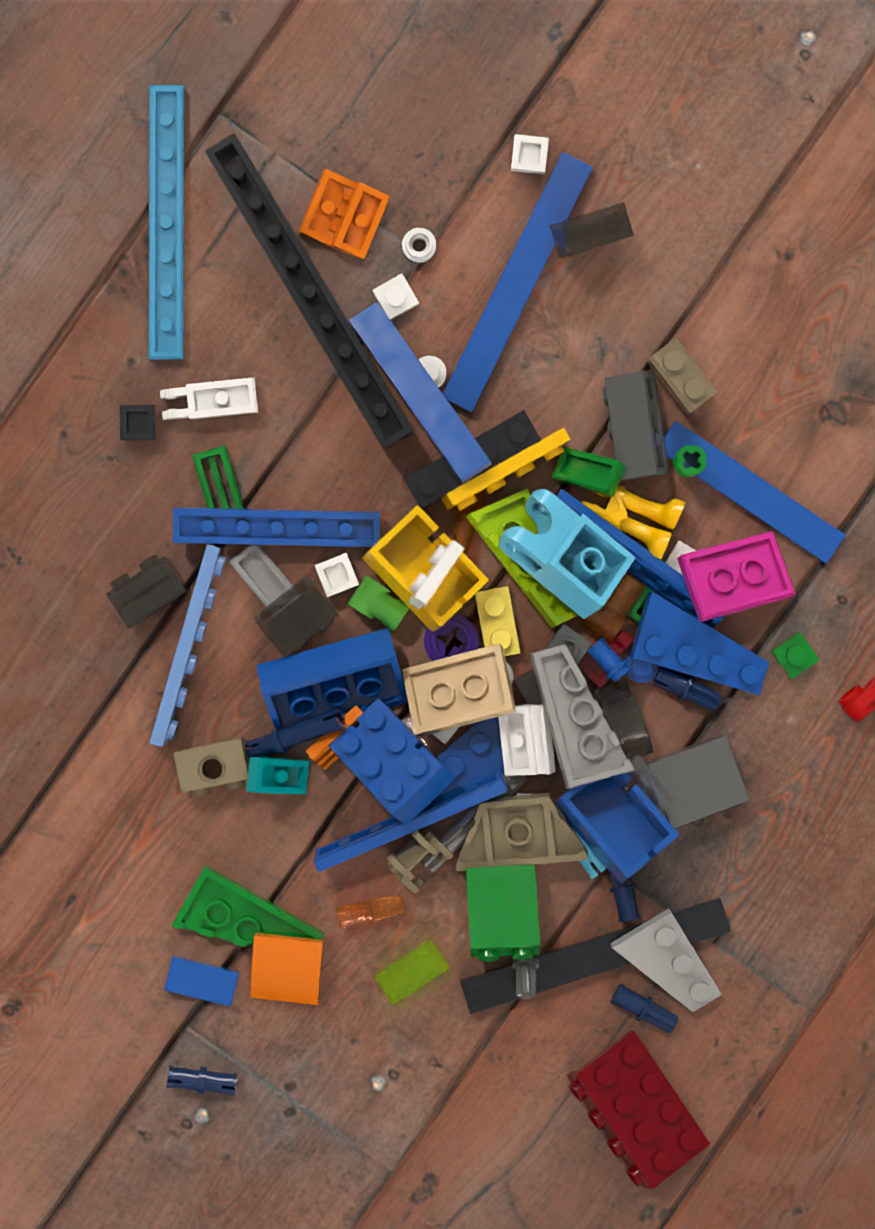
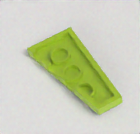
[465,488,578,628]

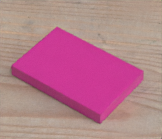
[677,531,795,622]

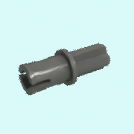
[512,954,539,1000]

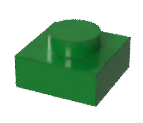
[771,632,819,679]

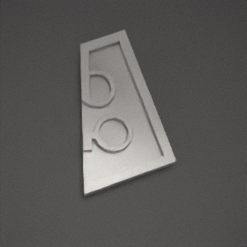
[610,908,722,1012]

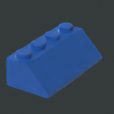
[256,628,408,728]

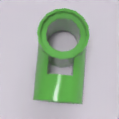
[347,575,409,632]

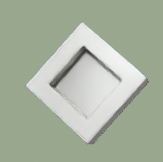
[511,134,549,174]
[372,273,419,320]
[315,553,359,597]

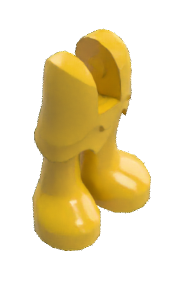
[582,485,685,560]

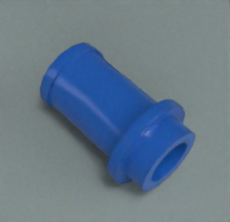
[587,638,630,682]

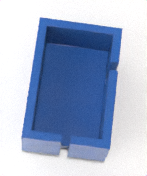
[329,698,456,826]
[556,772,679,885]

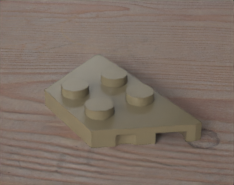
[456,793,588,871]

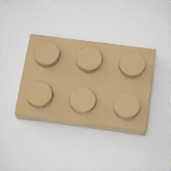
[402,643,516,737]

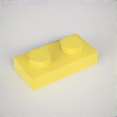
[475,586,520,656]

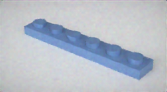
[149,544,226,747]

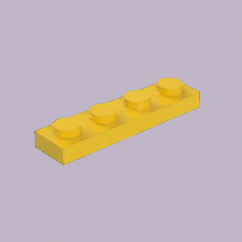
[441,428,570,511]

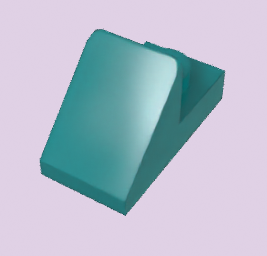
[246,756,310,795]

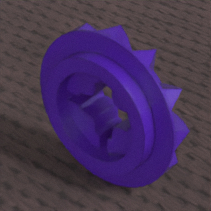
[424,614,479,661]

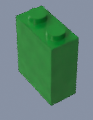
[466,865,540,962]

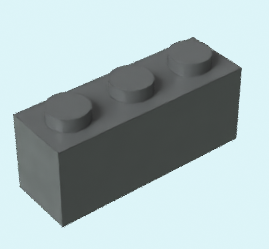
[603,371,669,480]

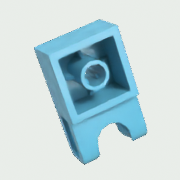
[499,489,636,619]

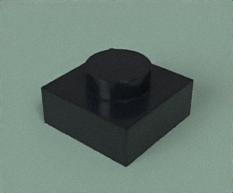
[120,405,156,441]

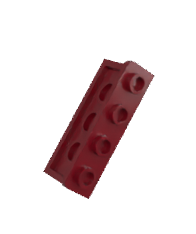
[567,1031,710,1190]

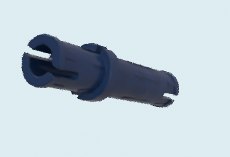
[245,708,346,758]

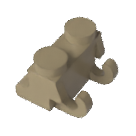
[387,827,454,894]

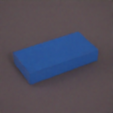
[164,955,240,1007]

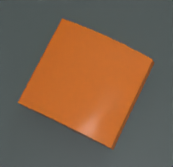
[297,169,390,260]
[250,933,324,1005]

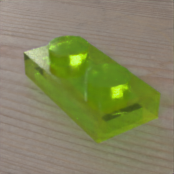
[374,938,450,1005]

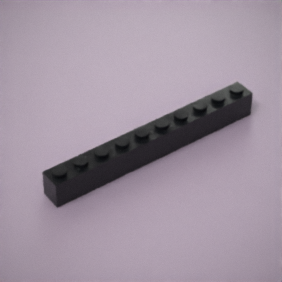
[205,133,413,451]

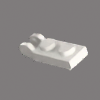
[160,378,259,420]

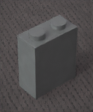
[643,734,750,828]

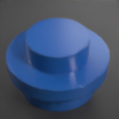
[626,654,659,683]

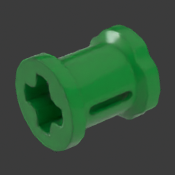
[673,445,707,478]

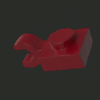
[577,629,634,688]

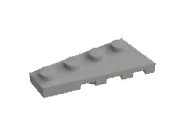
[530,644,635,788]

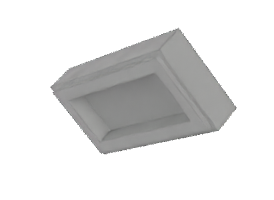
[229,544,299,615]

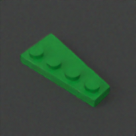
[171,865,325,948]

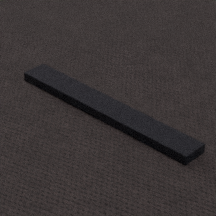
[460,898,731,1014]

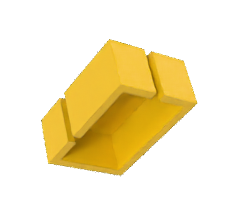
[362,505,489,632]

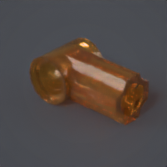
[580,574,645,644]

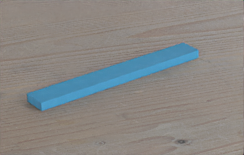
[149,85,185,360]

